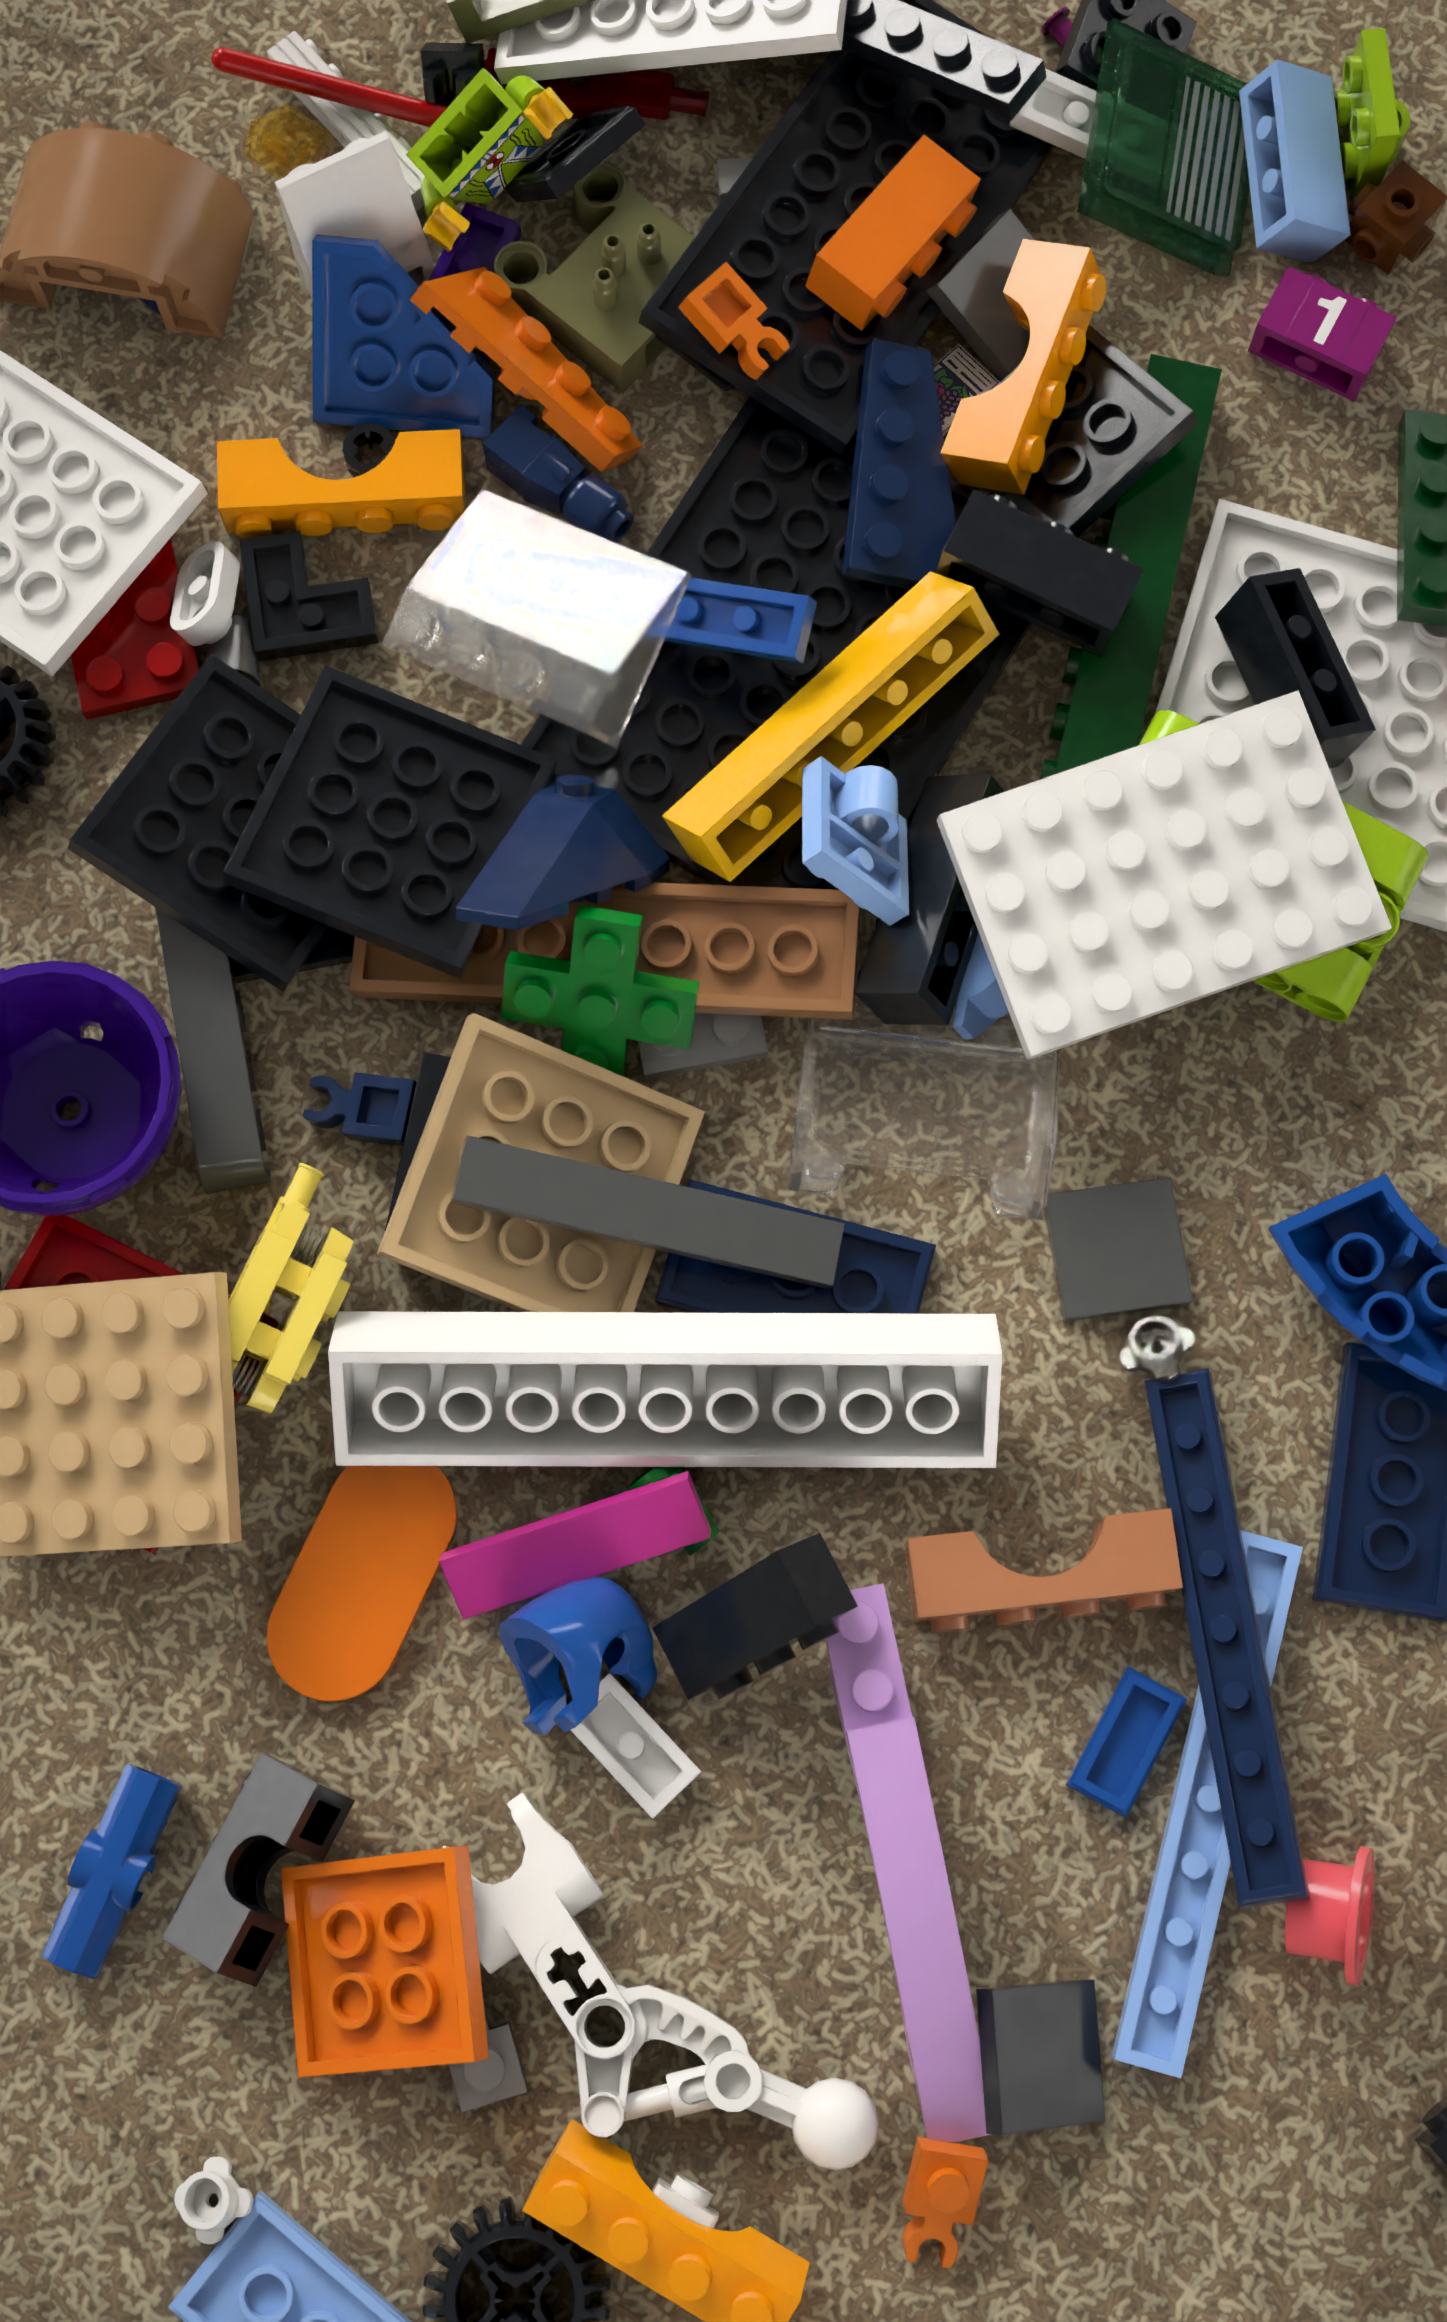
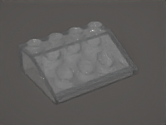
[382,489,692,749]

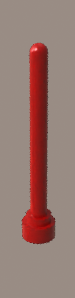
[211,47,448,127]

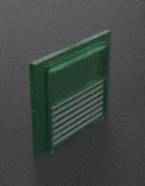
[1077,18,1250,277]

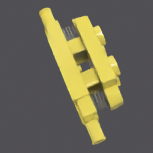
[228,1163,354,1414]

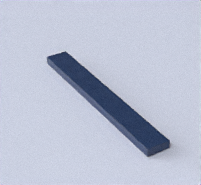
[1145,1368,1310,1909]

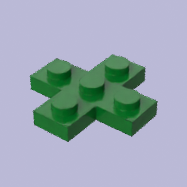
[501,905,700,1077]

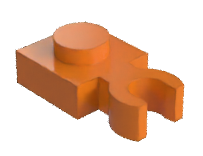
[678,262,790,380]
[902,2136,988,2269]

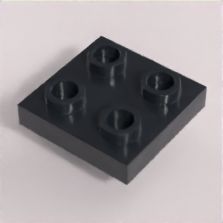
[1055,0,1197,120]

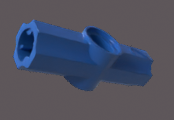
[41,1763,182,1979]

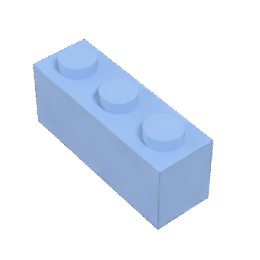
[1239,59,1351,262]

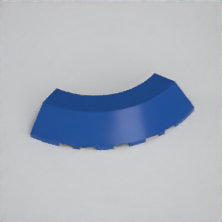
[1268,1174,1447,1391]

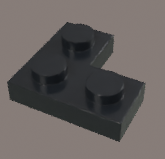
[239,531,379,661]

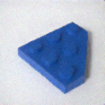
[312,234,496,439]

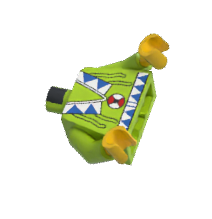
[406,68,573,252]

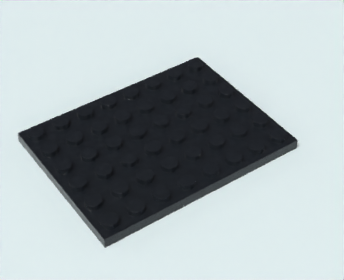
[521,396,1032,890]

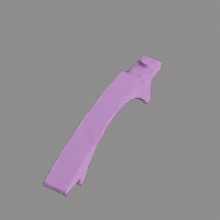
[825,1583,991,2143]

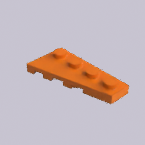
[409,267,643,472]

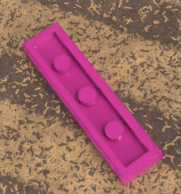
[439,1471,711,1619]

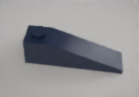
[456,775,670,930]

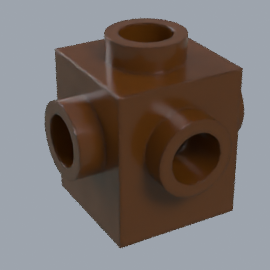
[1345,160,1447,275]

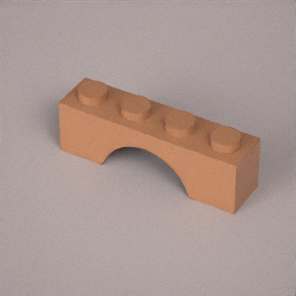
[904,1508,1183,1633]

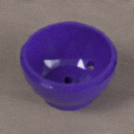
[0,960,182,1217]

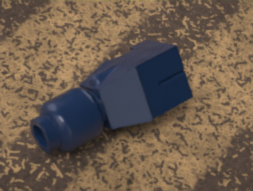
[483,404,634,545]

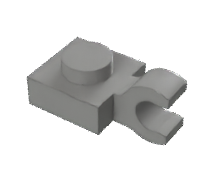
[448,2005,528,2113]

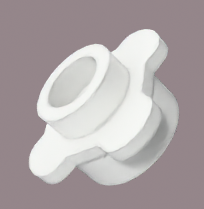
[174,2157,253,2244]

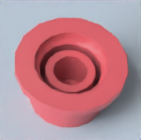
[1285,1846,1375,1986]

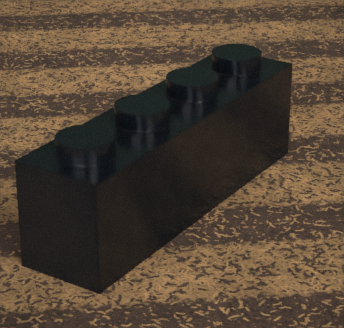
[854,774,1005,1025]

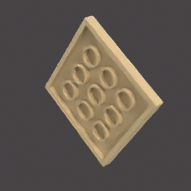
[376,1012,705,1312]
[0,1272,242,1557]

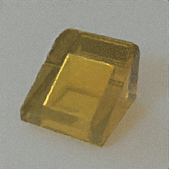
[244,104,332,180]

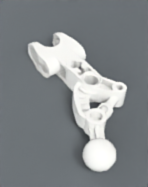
[442,1792,879,2171]

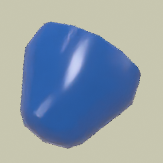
[499,1576,657,1735]

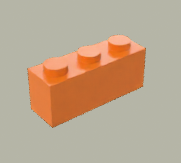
[805,135,981,331]

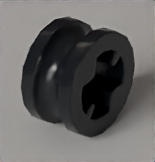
[342,423,395,477]

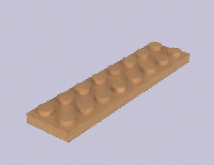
[349,883,861,1020]

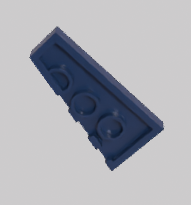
[842,338,956,590]

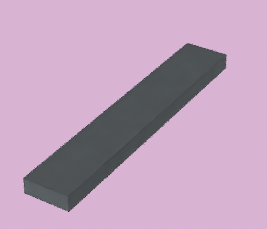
[451,1135,845,1289]

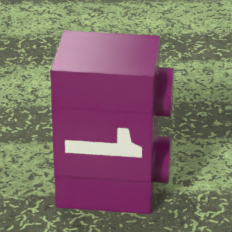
[1248,266,1397,402]

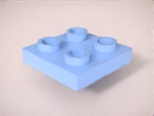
[802,756,909,926]

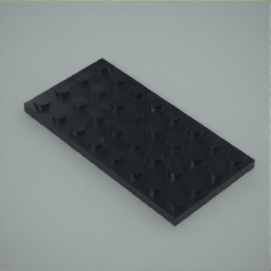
[638,0,1055,456]

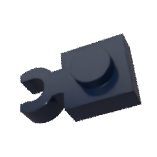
[303,1072,417,1146]

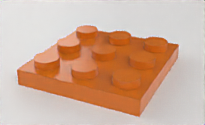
[281,1845,489,2077]

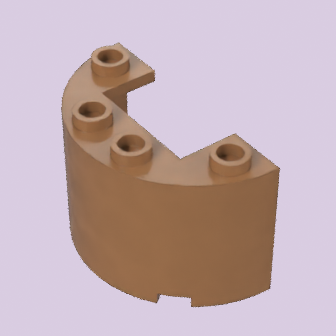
[0,121,254,338]

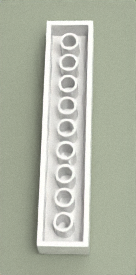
[328,1311,1002,1468]

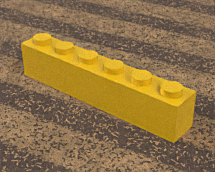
[662,571,999,882]

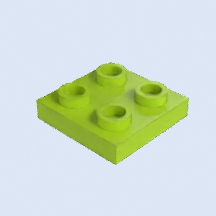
[1334,28,1411,200]

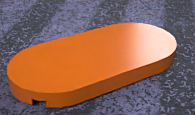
[267,1466,458,1702]

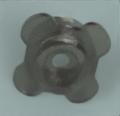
[1120,1316,1195,1383]

